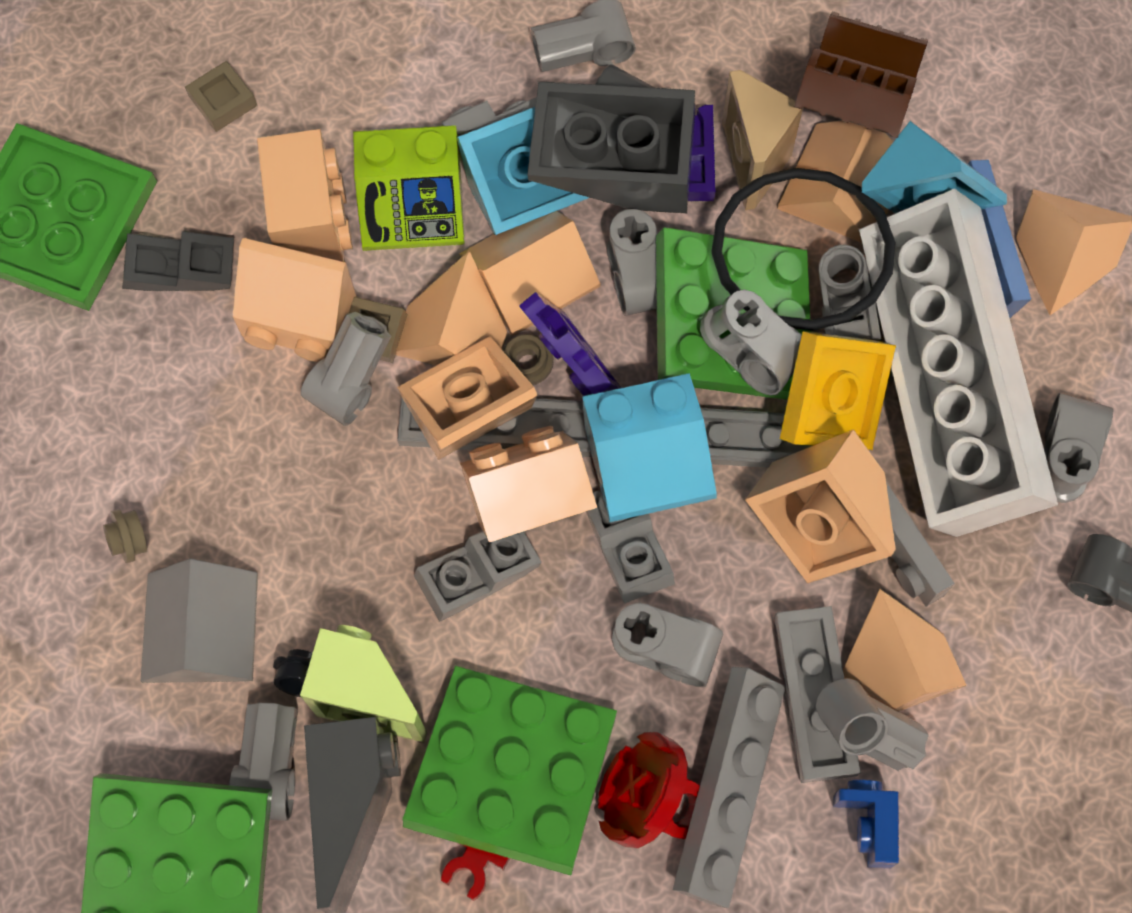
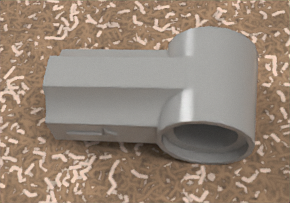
[531,0,636,72]
[301,312,391,426]
[816,678,929,771]
[229,702,298,821]

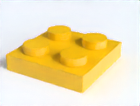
[779,331,896,450]

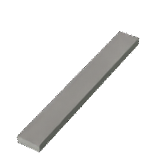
[397,398,812,468]

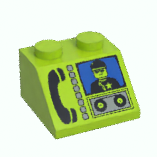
[353,125,465,251]

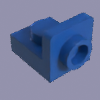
[833,780,899,869]

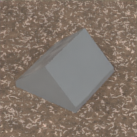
[141,558,258,683]

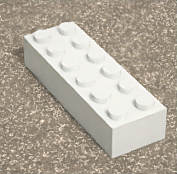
[859,188,1058,537]

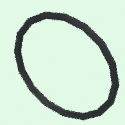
[711,168,896,331]

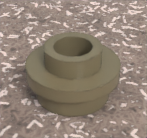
[503,334,554,385]
[103,509,147,563]

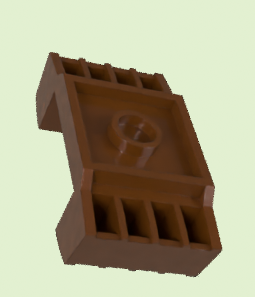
[794,11,928,138]

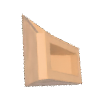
[1016,189,1132,315]
[396,251,508,366]
[843,589,966,712]

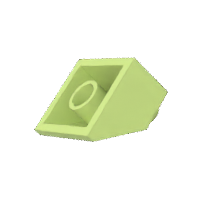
[300,625,427,743]

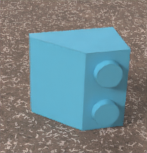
[582,373,717,522]

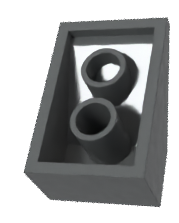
[528,82,695,214]
[304,717,401,913]

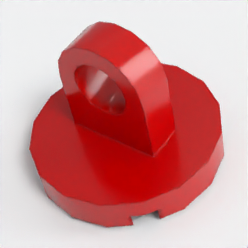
[598,732,700,848]

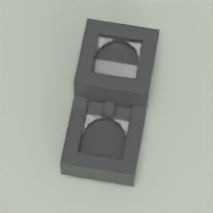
[122,231,234,291]

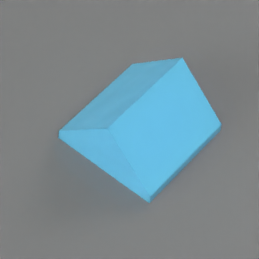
[457,107,589,235]
[862,121,1007,214]

